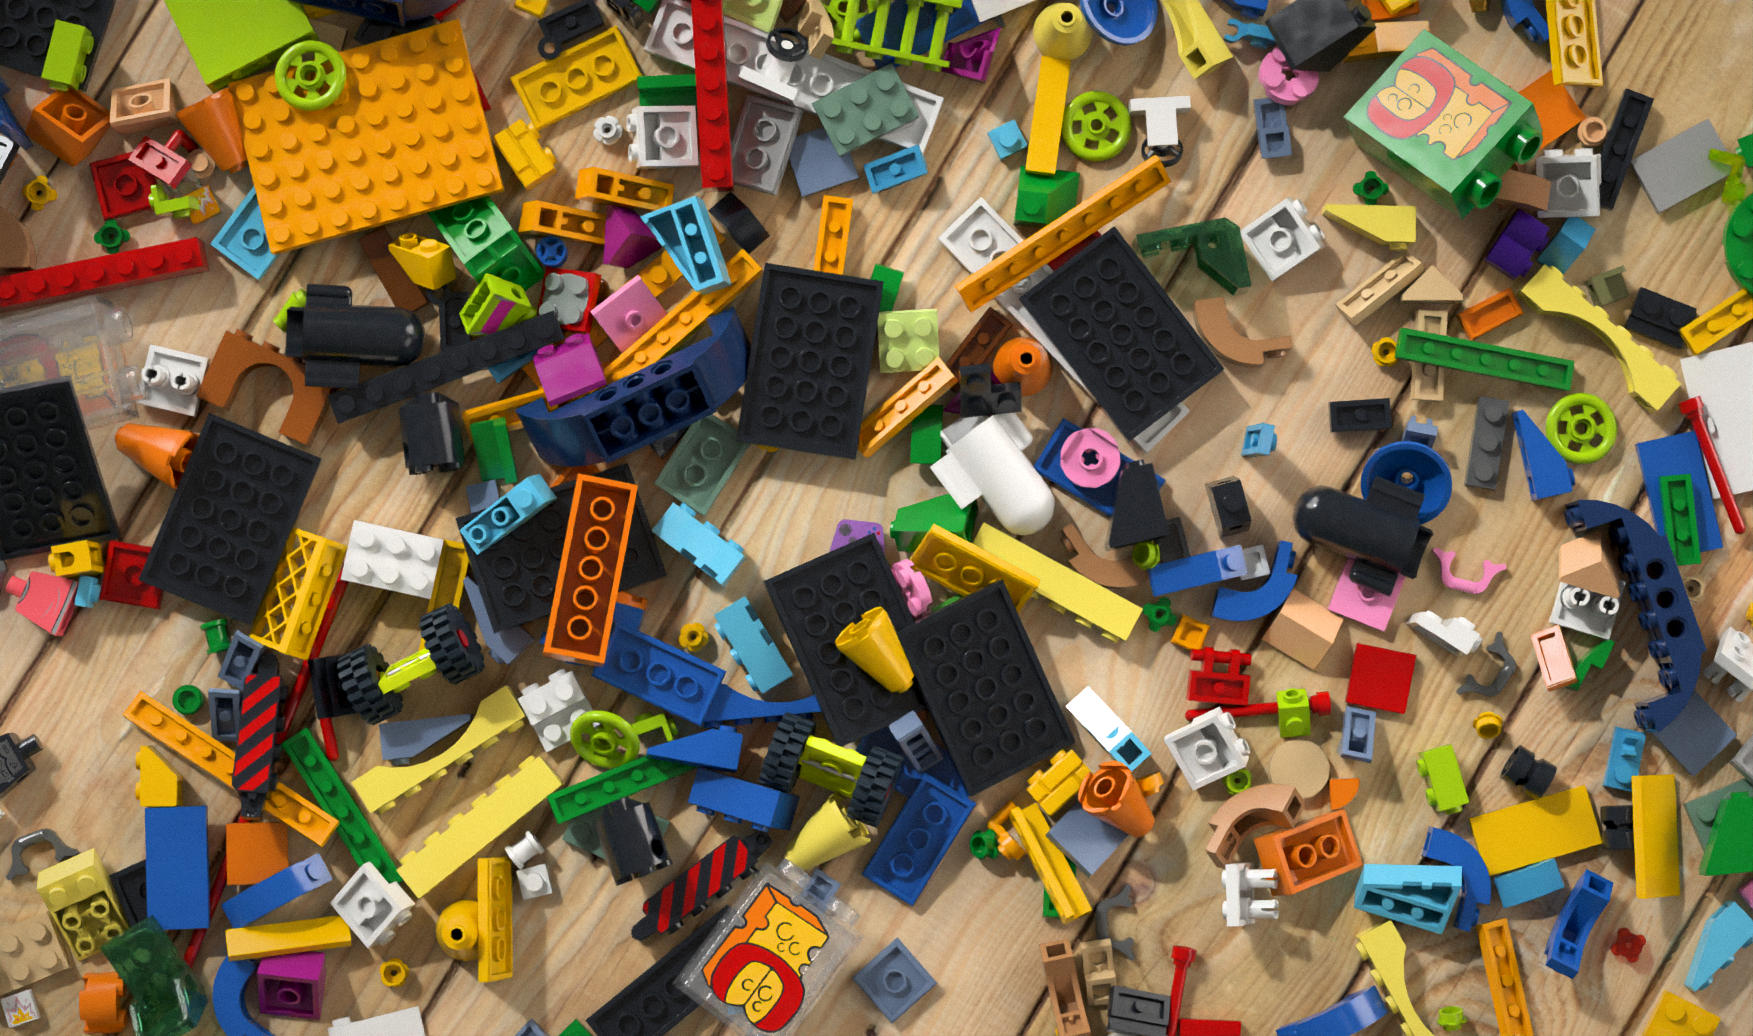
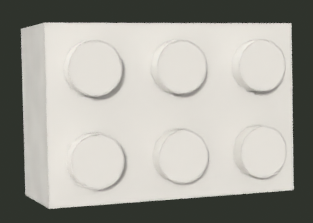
[341,520,444,599]

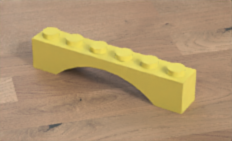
[1161,0,1233,80]
[1516,264,1681,413]
[351,685,527,815]
[1355,918,1434,1036]

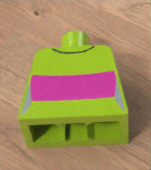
[459,273,537,336]

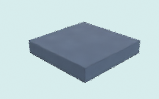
[789,127,859,198]
[1650,691,1737,777]
[1045,799,1129,878]
[852,937,937,1023]

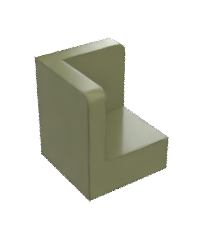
[1585,265,1629,307]

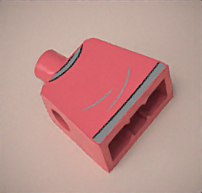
[6,571,79,636]

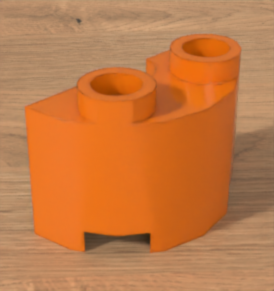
[79,972,128,1034]

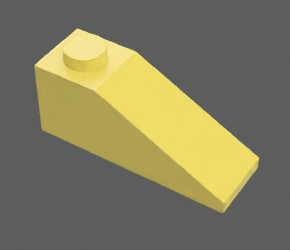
[1322,204,1416,251]

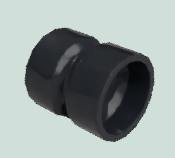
[1500,745,1557,800]
[1600,805,1634,850]

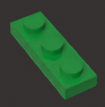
[1658,473,1701,566]

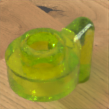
[1708,148,1747,206]

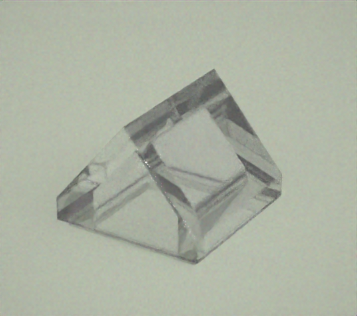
[162,168,203,198]

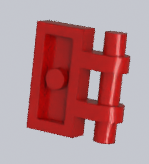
[1186,647,1252,706]

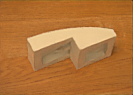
[797,0,834,60]
[1080,939,1117,1007]

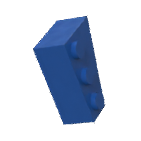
[688,767,800,832]

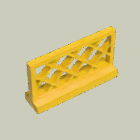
[249,527,348,660]

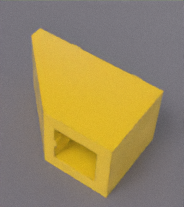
[388,232,456,290]
[135,746,183,807]

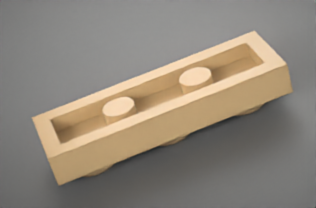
[1335,250,1426,326]
[1410,309,1448,402]

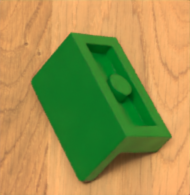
[637,74,698,115]
[470,417,518,484]

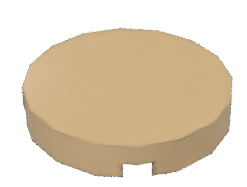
[1269,739,1330,799]

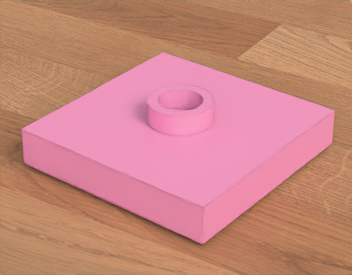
[590,275,667,353]
[1327,558,1406,632]

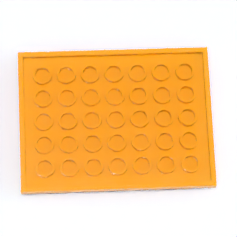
[228,19,504,255]

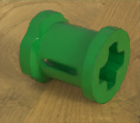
[200,619,231,655]

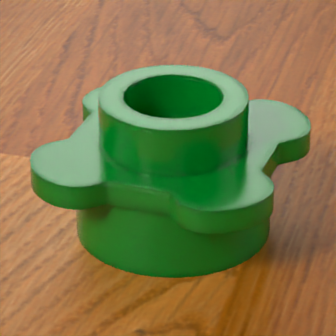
[1353,171,1389,205]
[94,219,130,254]
[1142,597,1177,632]
[970,829,999,860]

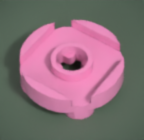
[1258,45,1319,106]
[1060,428,1120,488]
[891,559,932,620]

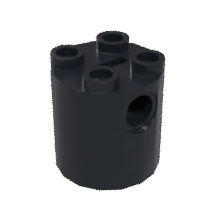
[399,392,465,475]
[593,797,673,886]

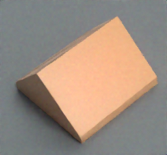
[110,78,179,135]
[1559,530,1620,599]
[1261,589,1344,670]

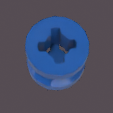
[536,236,568,268]

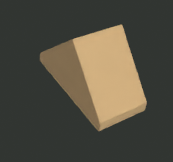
[1398,265,1463,304]

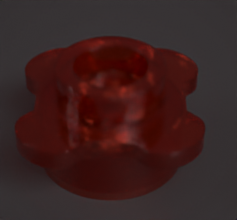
[1610,927,1646,963]

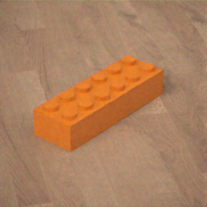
[542,473,638,668]

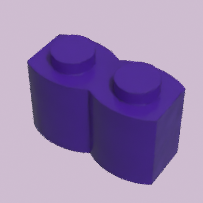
[1483,209,1550,280]

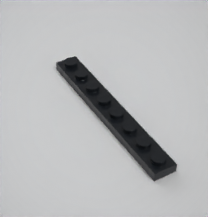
[327,310,565,424]

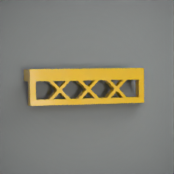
[1009,803,1092,925]

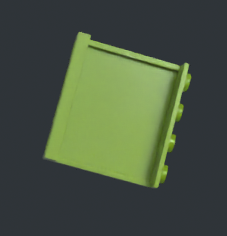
[164,0,320,94]

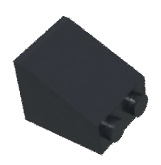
[1265,0,1377,72]
[1105,459,1170,551]

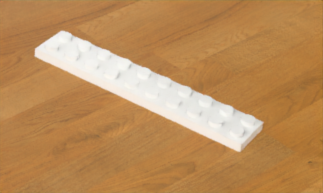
[644,0,944,155]
[938,197,1190,454]

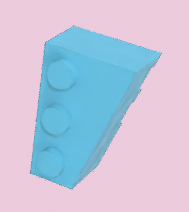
[640,196,732,295]
[652,502,746,587]
[714,596,794,694]
[1354,864,1462,935]

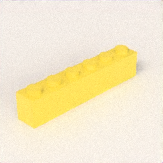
[972,522,1143,644]
[396,755,564,899]

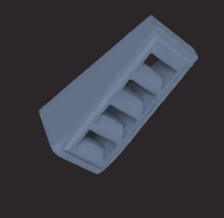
[889,711,944,774]

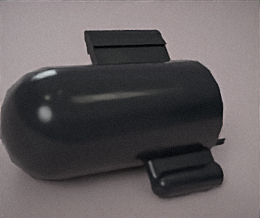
[284,284,426,389]
[1293,476,1434,597]

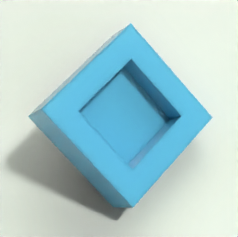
[987,120,1028,161]
[74,575,101,608]

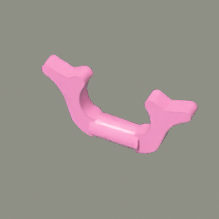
[1432,547,1506,594]

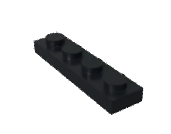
[1599,88,1654,211]

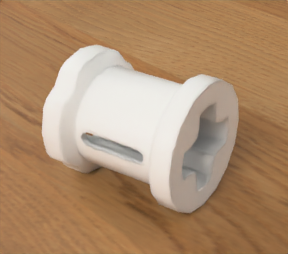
[505,830,545,870]

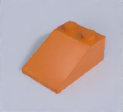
[1253,808,1363,896]

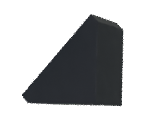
[708,191,770,254]

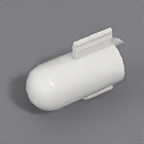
[930,413,1055,535]

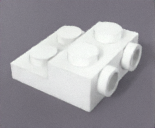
[626,106,698,169]
[1536,148,1601,218]
[1238,197,1325,281]
[1406,610,1483,656]
[518,669,601,753]
[1164,707,1250,791]
[330,862,415,948]

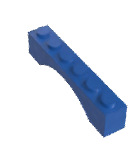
[703,684,821,728]

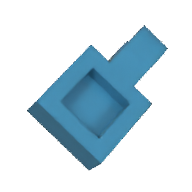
[1223,19,1276,49]

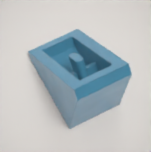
[1536,217,1596,275]

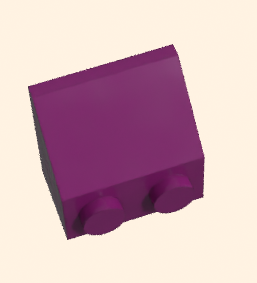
[533,333,607,407]
[257,951,326,1020]

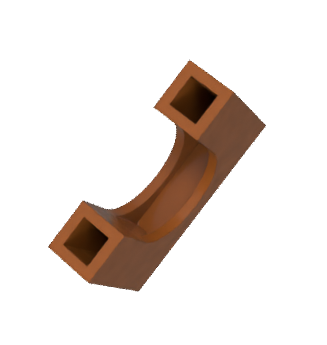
[196,329,337,447]

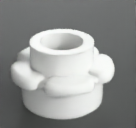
[593,116,623,145]

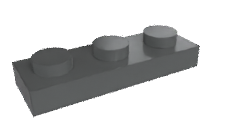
[1464,396,1510,490]

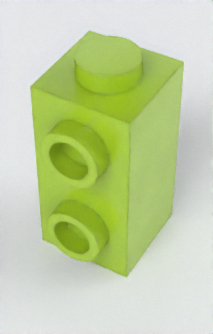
[41,20,94,92]
[1416,744,1469,815]

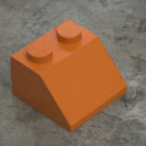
[25,88,111,167]

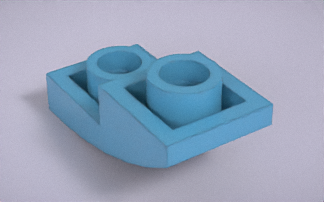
[1494,858,1565,908]

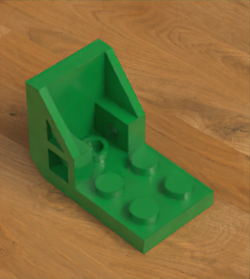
[427,196,545,291]

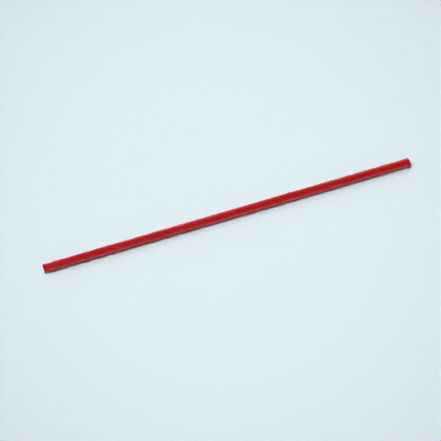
[172,561,349,988]

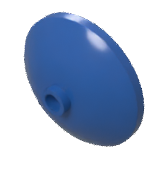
[1079,0,1158,46]
[1361,441,1452,525]

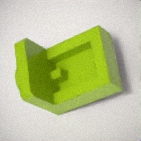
[149,185,200,220]
[1276,688,1311,738]
[631,711,678,742]

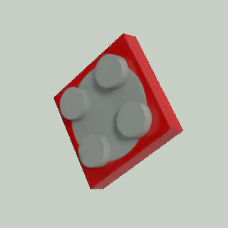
[537,267,602,334]

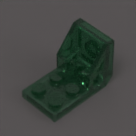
[1132,217,1252,296]
[100,915,208,1036]

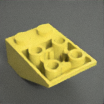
[37,848,134,961]

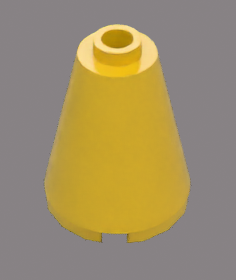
[835,606,914,693]
[435,900,478,961]

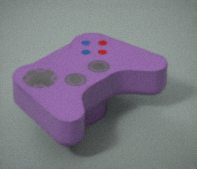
[830,519,885,555]

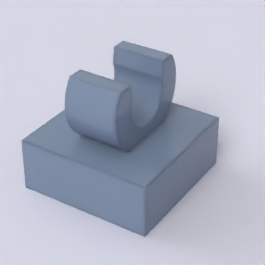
[1401,415,1438,448]

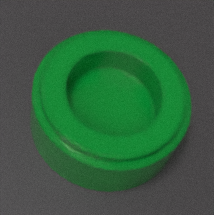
[172,685,205,715]

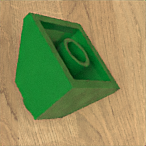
[1013,165,1080,229]

